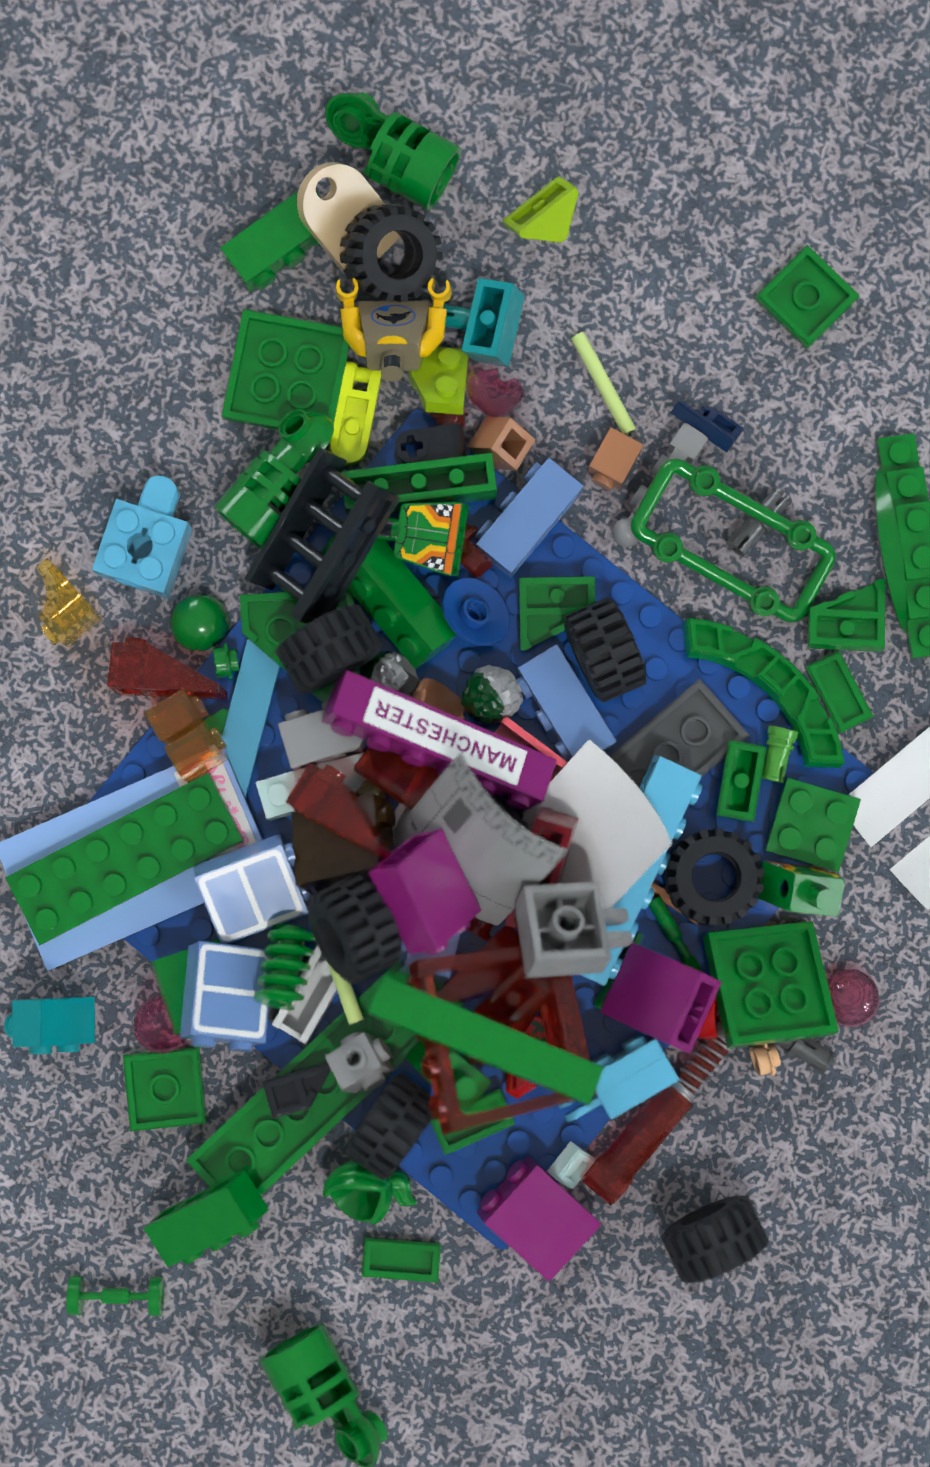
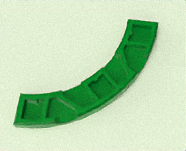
[683,618,845,768]

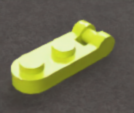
[330,361,383,466]

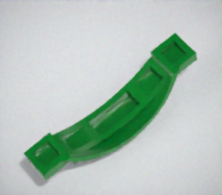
[876,433,930,659]

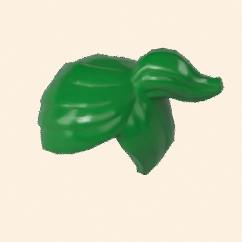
[322,1160,417,1225]

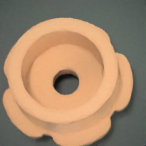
[749,1044,781,1077]

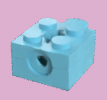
[92,476,193,599]
[556,1033,679,1122]

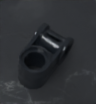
[394,424,467,465]

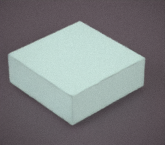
[547,1141,595,1189]

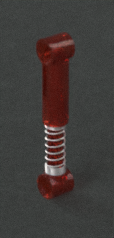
[581,1013,735,1206]

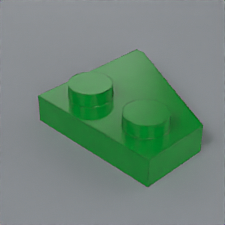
[519,576,595,651]
[807,579,885,652]

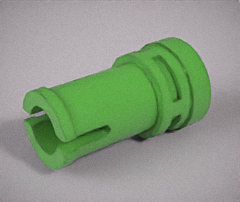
[761,726,799,783]

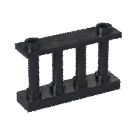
[244,447,400,624]

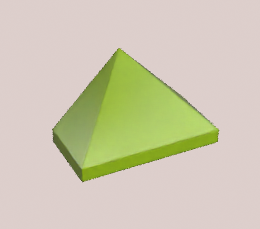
[502,176,579,243]

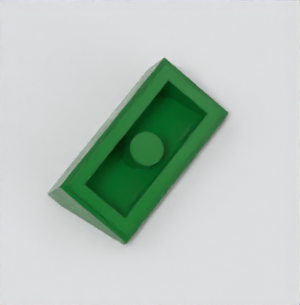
[716,740,767,823]

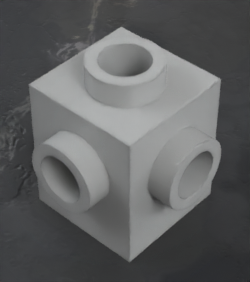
[325,1032,394,1094]

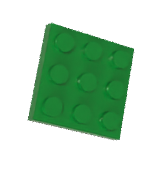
[221,309,350,430]
[703,921,839,1049]

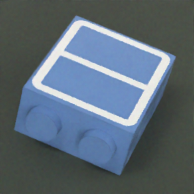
[194,834,312,944]
[180,941,270,1052]

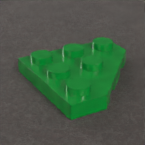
[240,589,360,703]

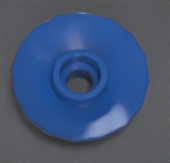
[441,578,510,646]

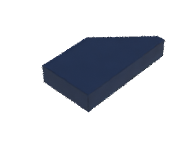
[670,401,744,453]

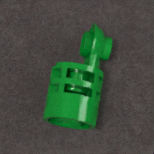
[325,92,462,211]
[213,409,334,549]
[259,1323,388,1467]

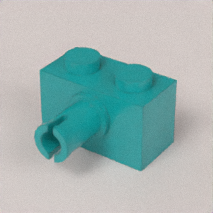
[443,278,525,367]
[4,997,95,1055]

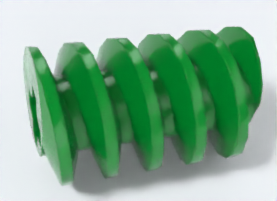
[254,924,315,1010]

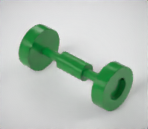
[66,1276,165,1316]

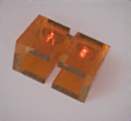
[144,689,228,783]

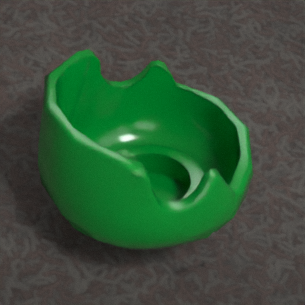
[170,594,231,652]

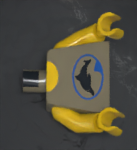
[336,278,452,382]

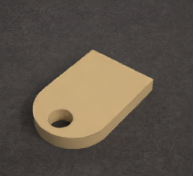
[297,162,400,281]

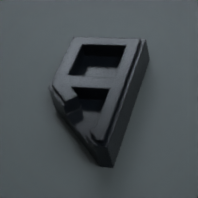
[262,1062,331,1119]

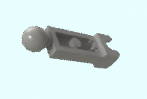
[613,423,708,547]

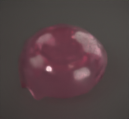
[466,367,525,417]
[827,969,880,1028]
[133,995,187,1054]

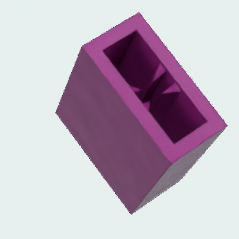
[369,829,481,955]
[600,943,722,1053]
[476,1155,602,1282]

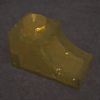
[36,558,102,648]

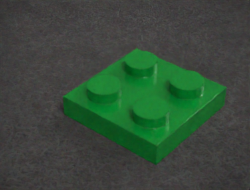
[765,777,861,872]

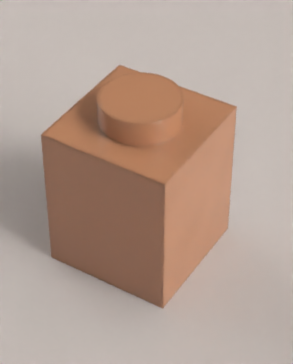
[468,416,536,470]
[588,427,643,491]

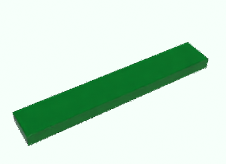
[367,975,604,1106]

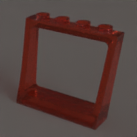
[406,947,597,1135]

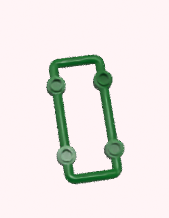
[631,458,836,623]

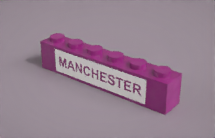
[321,670,557,810]

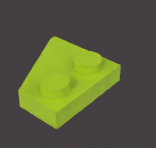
[408,347,469,415]

